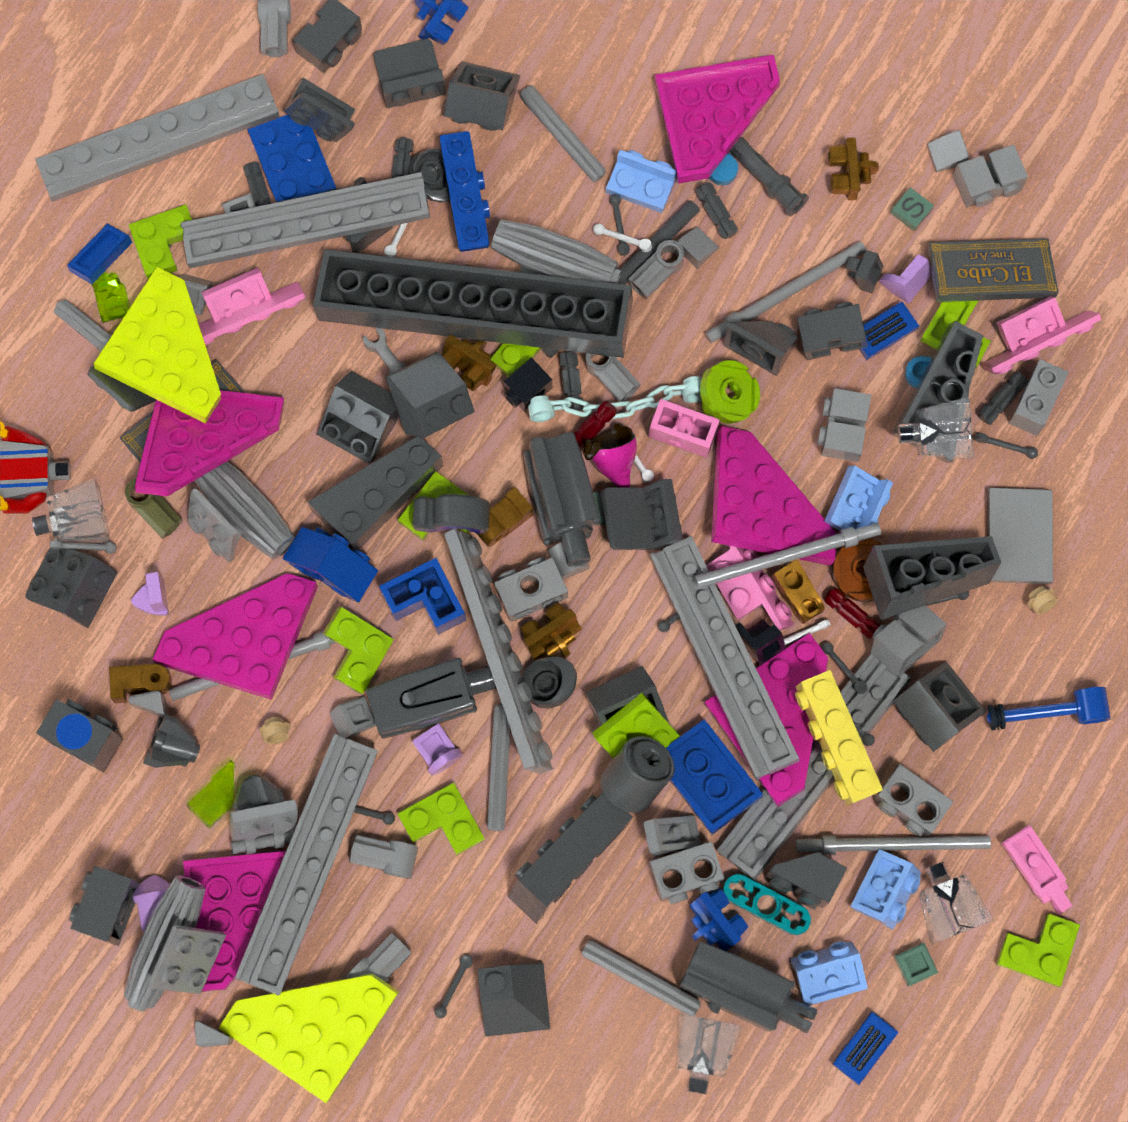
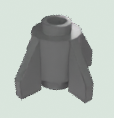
[143,715,200,768]
[233,775,285,811]

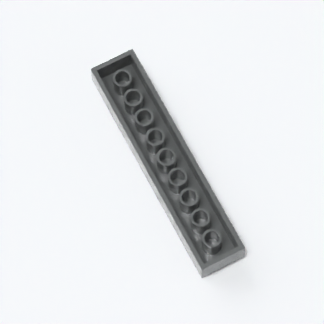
[313,249,633,358]

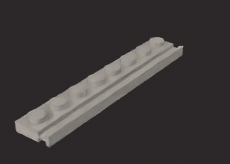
[35,74,280,202]
[181,172,431,268]
[444,529,553,774]
[650,536,799,781]
[717,653,911,881]
[235,734,378,996]

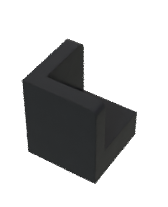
[735,621,786,666]

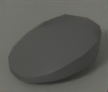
[408,149,450,203]
[522,656,577,709]

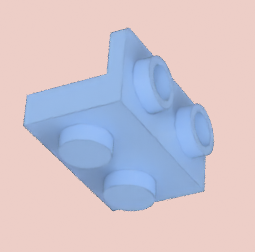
[824,465,893,531]

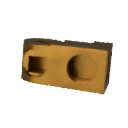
[477,487,533,547]
[770,559,825,624]
[109,664,172,703]

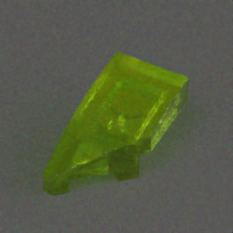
[91,272,131,323]
[187,760,235,829]

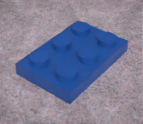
[248,114,337,202]
[666,719,763,835]

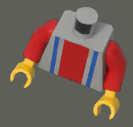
[0,420,71,514]

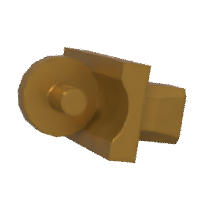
[828,137,879,201]
[441,334,496,391]
[521,603,582,661]

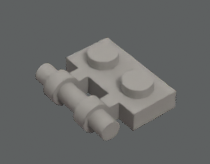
[230,799,298,855]

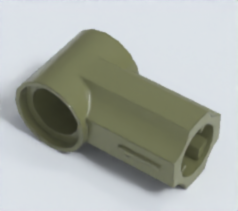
[125,479,183,539]

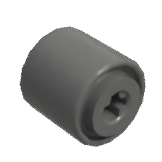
[600,736,675,813]

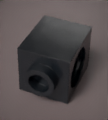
[503,357,552,412]

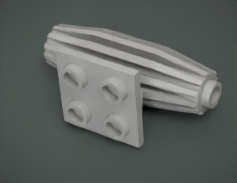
[491,219,622,284]
[187,461,295,562]
[124,875,226,1011]

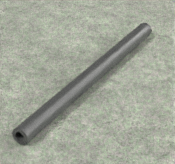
[540,200,700,358]

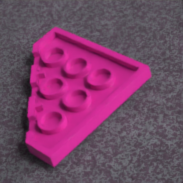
[655,55,780,184]
[135,390,284,496]
[711,426,836,566]
[152,573,318,700]
[705,633,828,807]
[183,851,286,992]

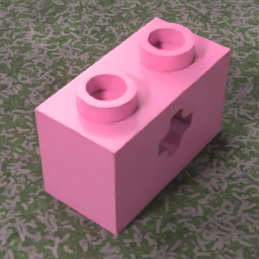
[648,399,720,458]

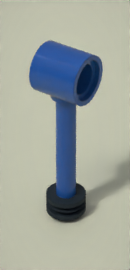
[986,687,1111,731]

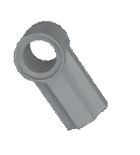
[258,0,291,58]
[628,240,684,299]
[586,353,640,402]
[350,835,419,879]
[346,933,412,983]

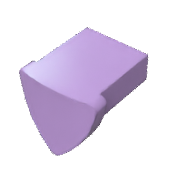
[879,254,932,304]
[131,572,169,616]
[412,723,463,776]
[132,875,170,931]

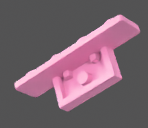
[199,268,305,345]
[981,296,1101,374]
[706,545,794,630]

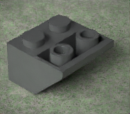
[317,371,399,464]
[765,852,847,910]

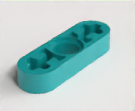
[723,874,811,936]

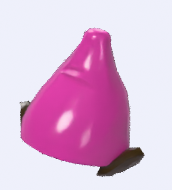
[583,424,637,488]

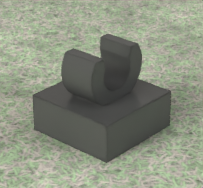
[845,250,884,293]

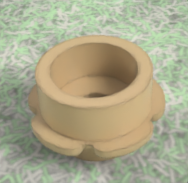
[1027,586,1058,615]
[259,717,291,744]

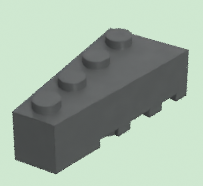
[892,321,983,463]
[308,436,443,551]
[863,536,1001,620]
[508,792,633,924]

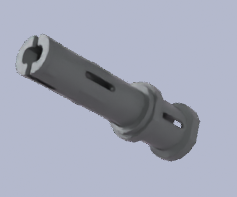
[730,137,809,216]

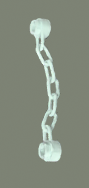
[528,376,702,422]

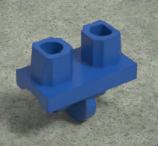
[415,0,469,45]
[689,889,748,951]

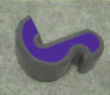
[412,494,491,534]

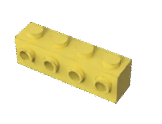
[795,670,883,806]

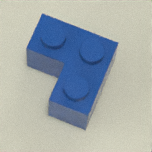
[282,527,378,603]
[379,558,466,635]

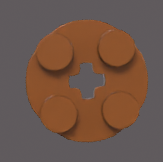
[832,538,882,602]

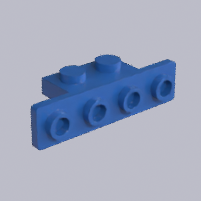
[440,131,490,252]

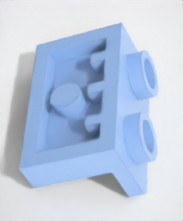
[606,150,676,214]
[850,849,921,930]
[790,941,868,1006]

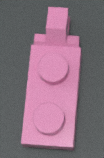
[1001,825,1073,915]

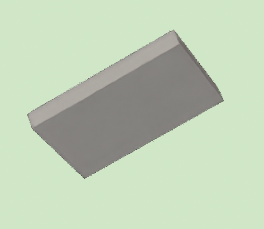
[988,488,1053,584]

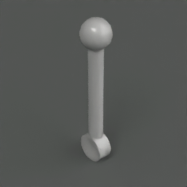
[50,541,117,554]

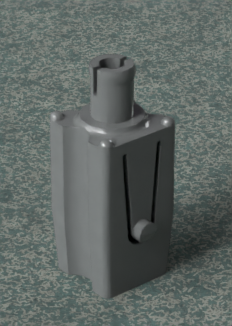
[523,432,600,567]
[366,658,496,739]
[679,941,817,1033]

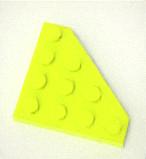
[94,267,221,424]
[219,973,399,1103]

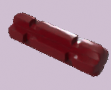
[574,401,617,451]
[825,588,880,639]

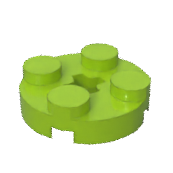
[700,360,760,424]

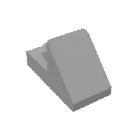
[643,815,701,857]

